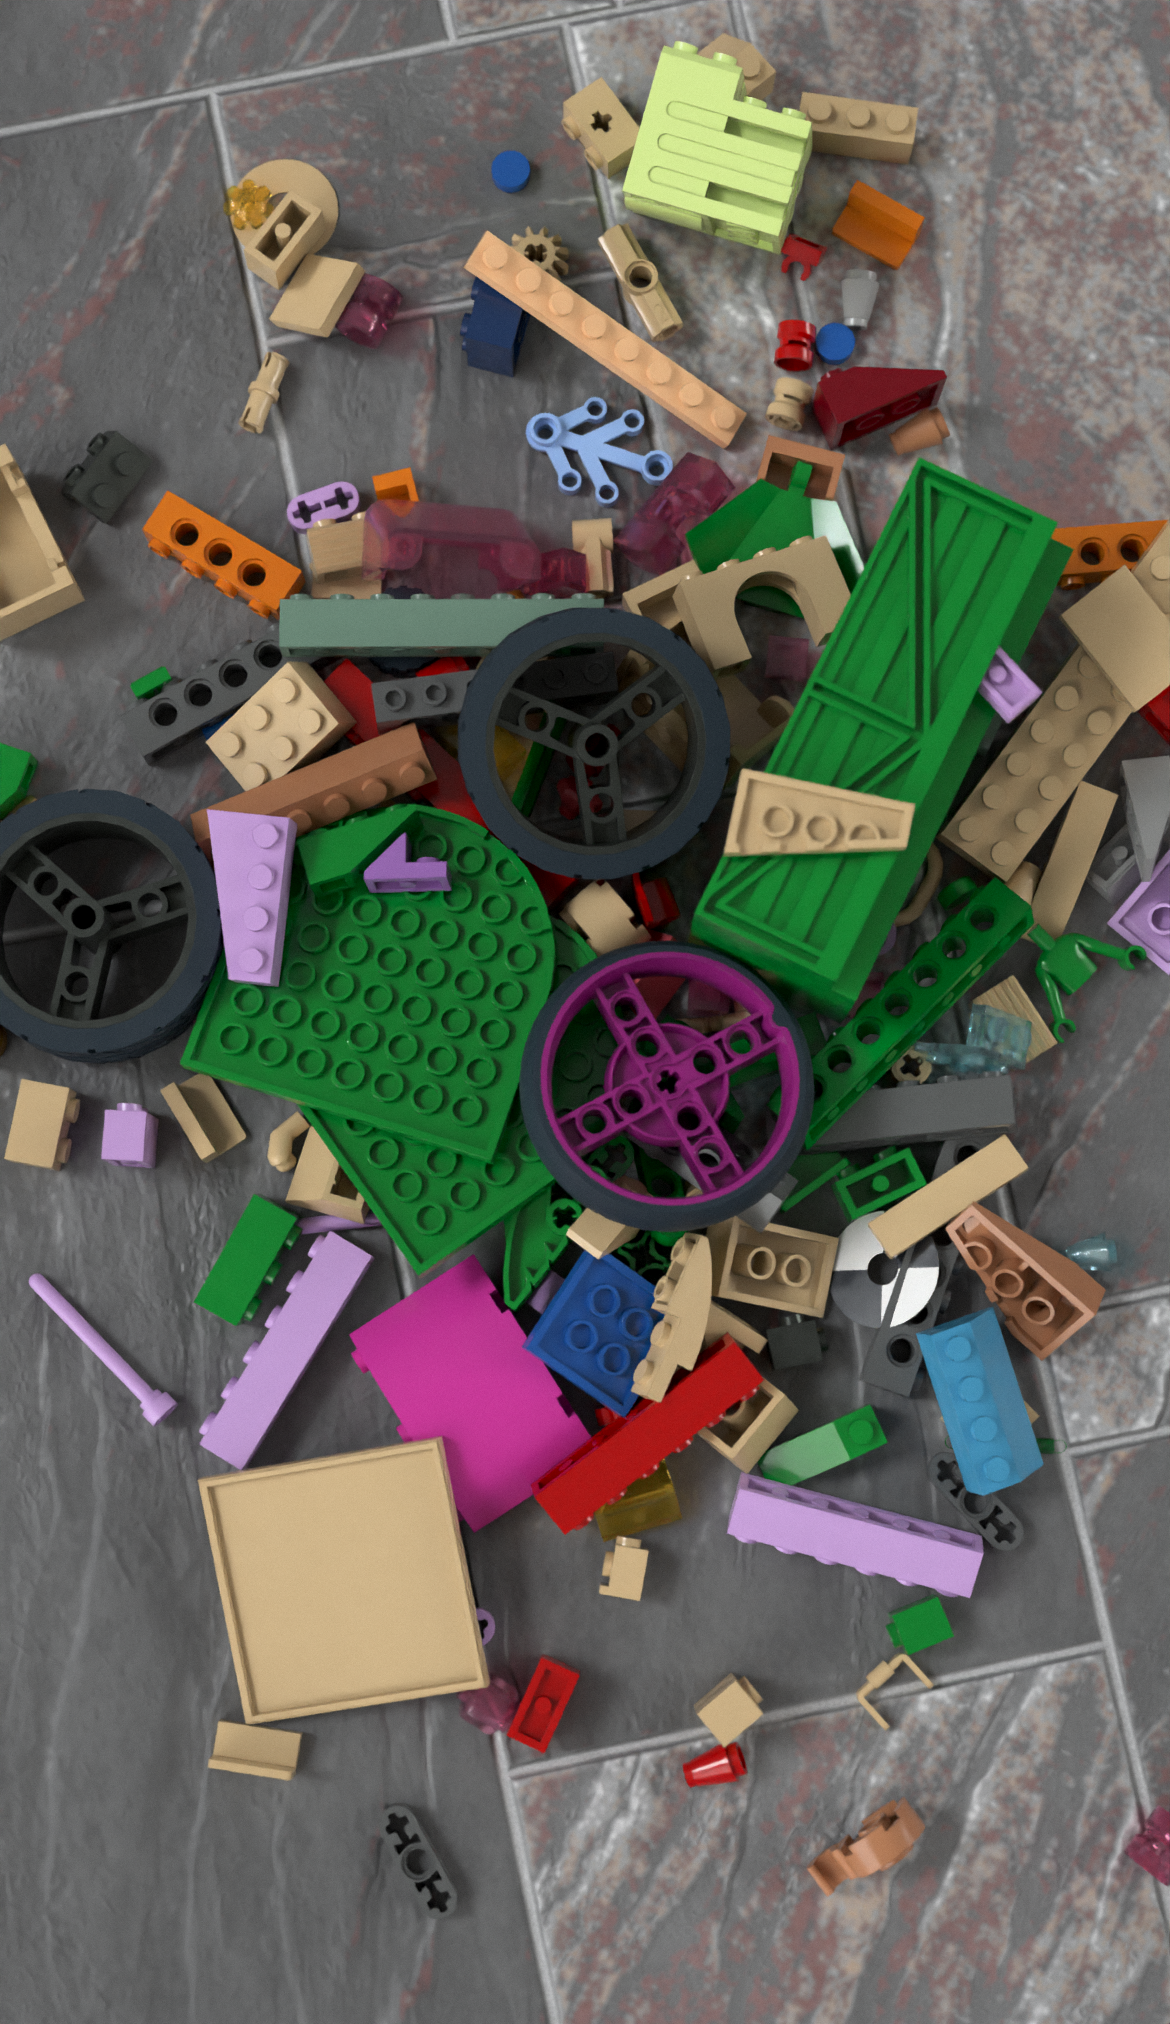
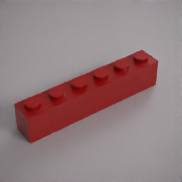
[531,1332,764,1535]

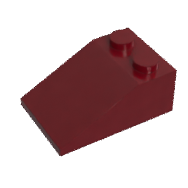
[811,366,947,451]

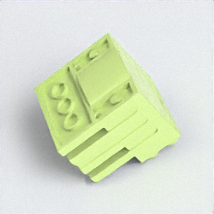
[622,41,813,255]

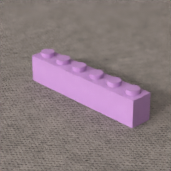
[199,1231,375,1470]
[727,1472,984,1598]

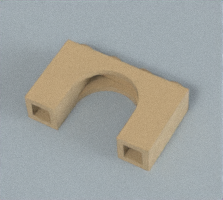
[672,535,851,680]

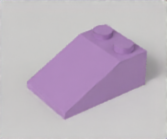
[1107,849,1170,975]

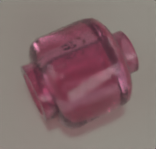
[456,1671,520,1735]

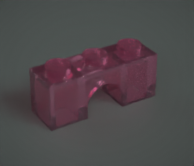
[613,452,736,576]

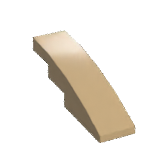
[1020,781,1118,943]

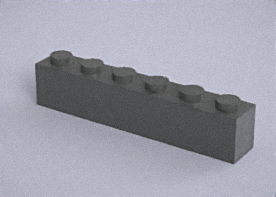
[764,1071,1018,1156]

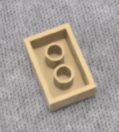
[206,662,357,791]

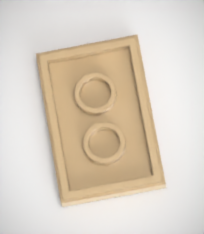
[1059,565,1170,713]

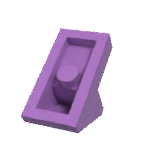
[364,833,452,893]

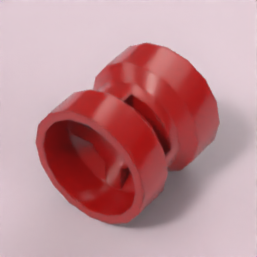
[774,320,817,372]

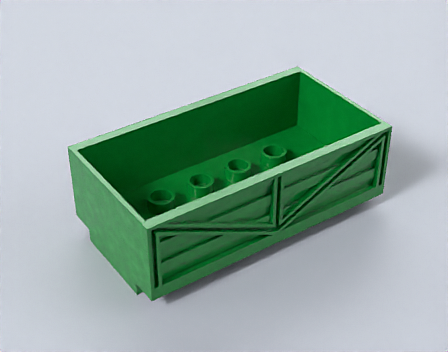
[688,457,1074,1024]

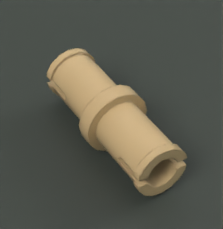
[238,352,289,434]

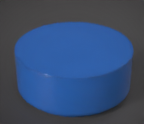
[491,150,530,193]
[815,323,855,365]

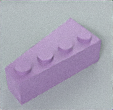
[207,809,297,987]

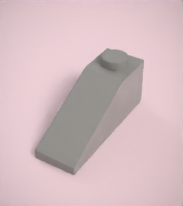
[1117,755,1170,882]

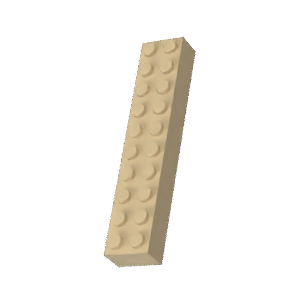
[935,518,1170,883]

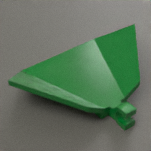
[684,461,865,620]

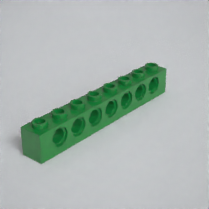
[766,877,1034,1150]

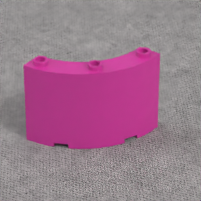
[349,1254,591,1533]

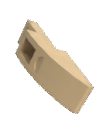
[631,1232,712,1403]

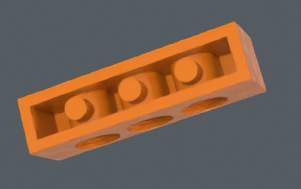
[142,490,306,620]
[1051,520,1168,590]

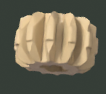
[510,226,569,282]

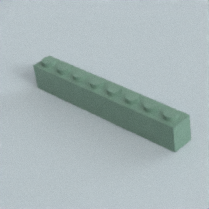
[279,593,604,657]

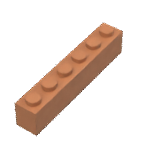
[190,722,437,871]

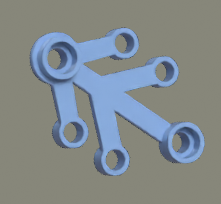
[526,397,673,508]

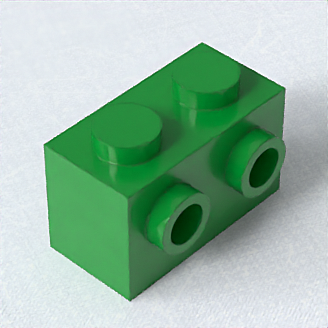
[831,1146,927,1223]

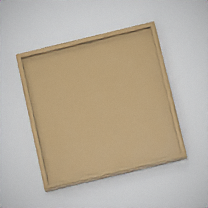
[198,1436,490,1725]

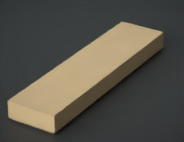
[868,1134,1029,1260]

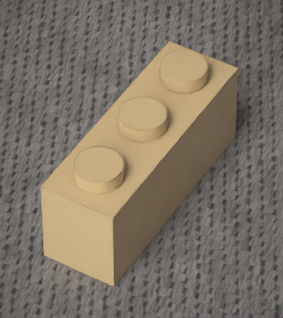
[799,92,918,165]

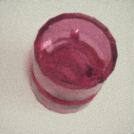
[335,273,403,349]
[1123,1804,1170,1887]

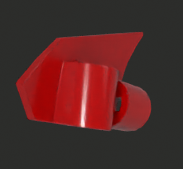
[632,872,682,931]

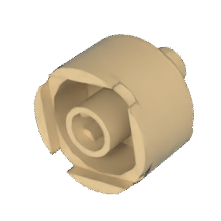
[558,879,651,957]

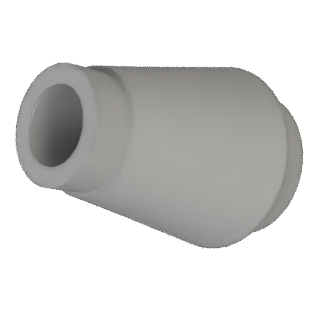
[841,269,880,331]

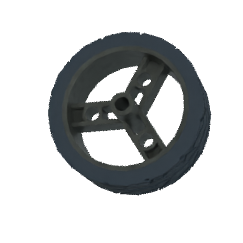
[458,608,730,879]
[0,789,224,1064]

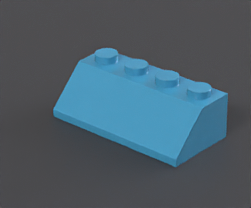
[916,1307,1044,1496]

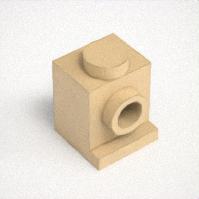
[599,1535,649,1601]

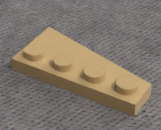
[723,768,915,856]

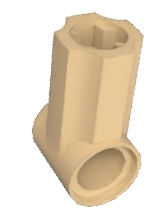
[572,518,614,599]

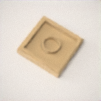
[269,254,365,338]

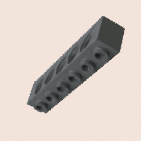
[120,622,344,765]
[371,651,619,735]

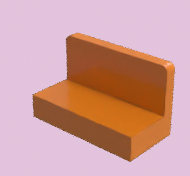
[832,179,925,270]

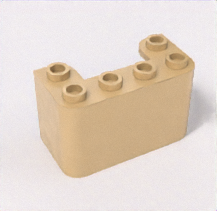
[0,444,85,641]

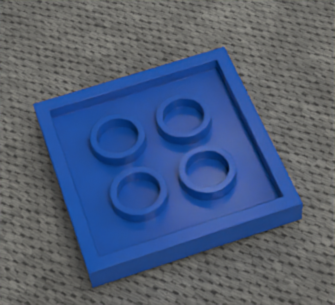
[522,1250,665,1418]

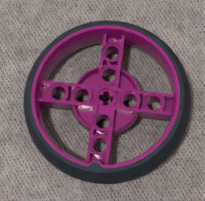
[519,941,814,1232]

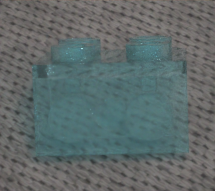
[914,1004,1032,1076]

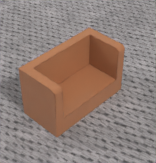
[756,435,845,501]

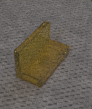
[594,1458,682,1542]

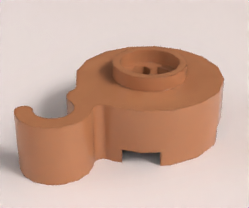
[806,1797,925,1897]

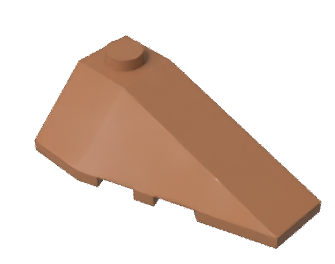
[945,1201,1106,1361]

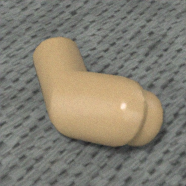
[267,1111,310,1172]

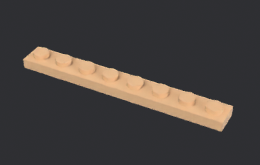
[463,230,747,449]

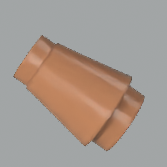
[888,407,950,456]

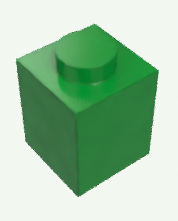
[885,1594,954,1655]

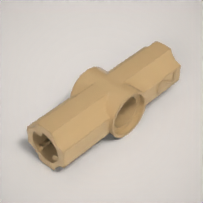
[598,224,683,342]

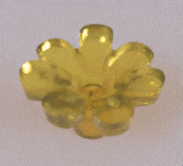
[223,179,275,230]

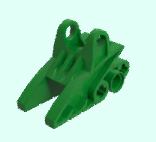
[503,1136,634,1314]

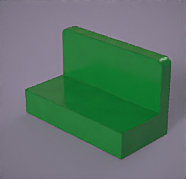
[779,1152,851,1215]

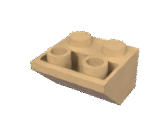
[285,1126,370,1224]

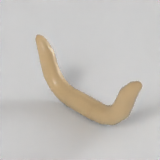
[894,842,943,927]

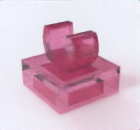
[765,635,809,682]

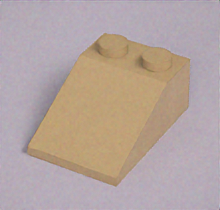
[706,1216,839,1318]
[674,1352,799,1474]

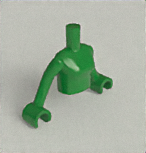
[1027,923,1146,1044]

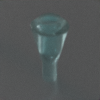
[1057,1232,1118,1272]

